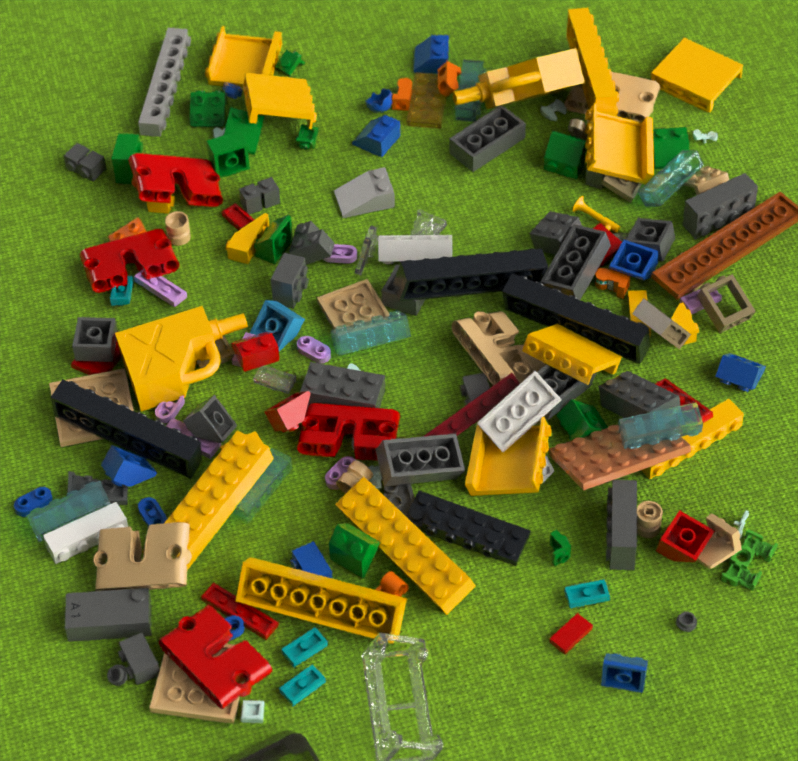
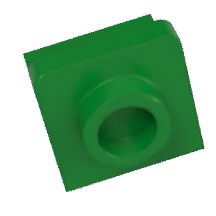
[276,49,305,76]
[295,124,319,150]
[549,529,571,566]

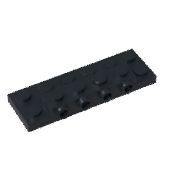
[406,491,531,566]

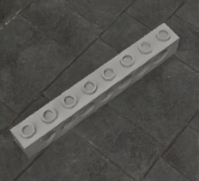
[138,28,191,137]

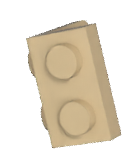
[680,166,729,196]
[697,514,742,569]

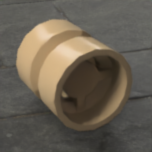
[165,211,191,246]
[336,460,373,494]
[637,501,663,538]

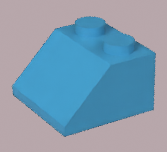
[250,300,305,351]

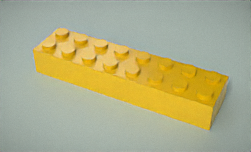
[566,8,619,116]
[142,430,274,570]
[335,477,476,615]
[236,557,407,644]

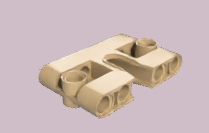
[565,72,660,123]
[452,311,546,386]
[93,522,192,591]

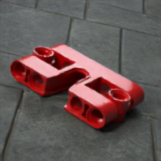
[129,153,223,207]
[80,229,179,293]
[297,403,401,461]
[158,604,273,709]

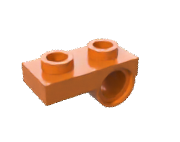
[108,217,147,242]
[375,571,409,597]

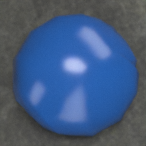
[366,89,392,113]

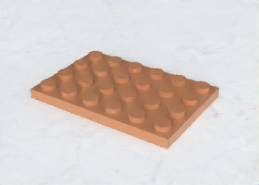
[548,420,691,490]

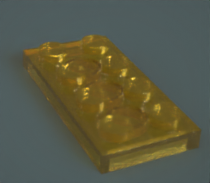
[407,73,447,129]

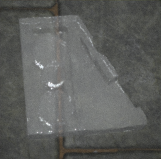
[410,209,447,235]
[355,225,379,275]

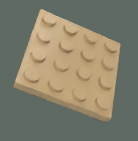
[49,368,134,447]
[150,644,244,724]

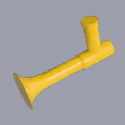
[572,196,621,233]

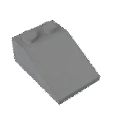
[334,167,395,218]

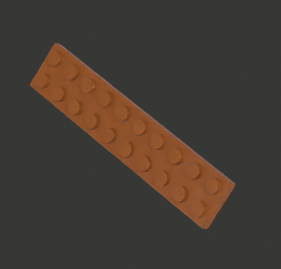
[651,192,798,300]

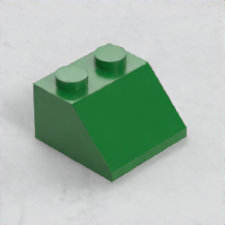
[223,107,264,155]
[653,127,690,169]
[544,131,586,180]
[254,215,293,265]
[557,399,608,441]
[329,523,380,578]

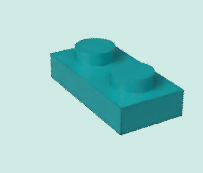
[110,276,134,306]
[564,579,610,608]
[281,627,328,667]
[279,664,326,706]

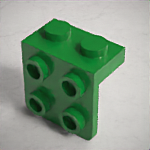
[190,91,227,127]

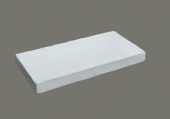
[477,371,562,453]

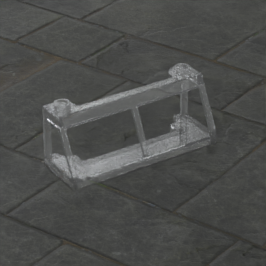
[362,633,443,761]

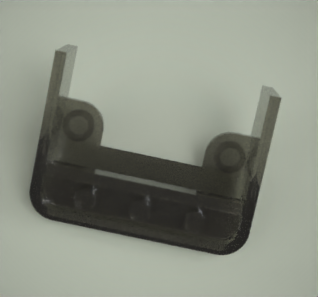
[224,730,320,761]

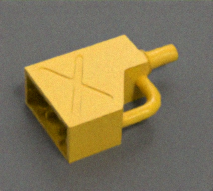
[453,48,584,109]
[115,306,248,411]

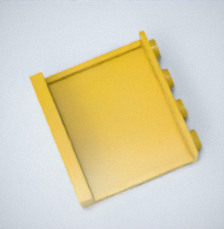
[205,26,282,88]
[651,38,743,113]
[243,73,317,129]
[585,103,654,185]
[522,324,622,385]
[465,417,551,496]

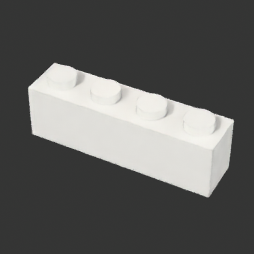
[378,235,453,264]
[43,502,128,564]

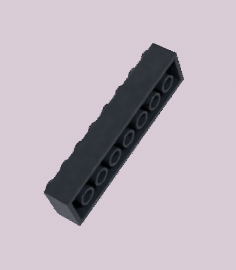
[393,248,548,302]
[502,273,650,364]
[51,379,202,479]

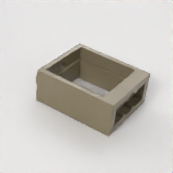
[697,274,756,333]
[632,299,691,349]

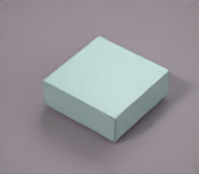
[241,700,265,723]

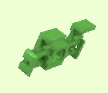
[721,530,778,591]

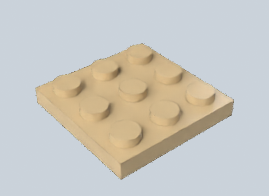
[317,279,391,341]

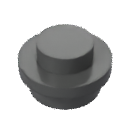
[676,612,697,632]
[107,664,128,686]

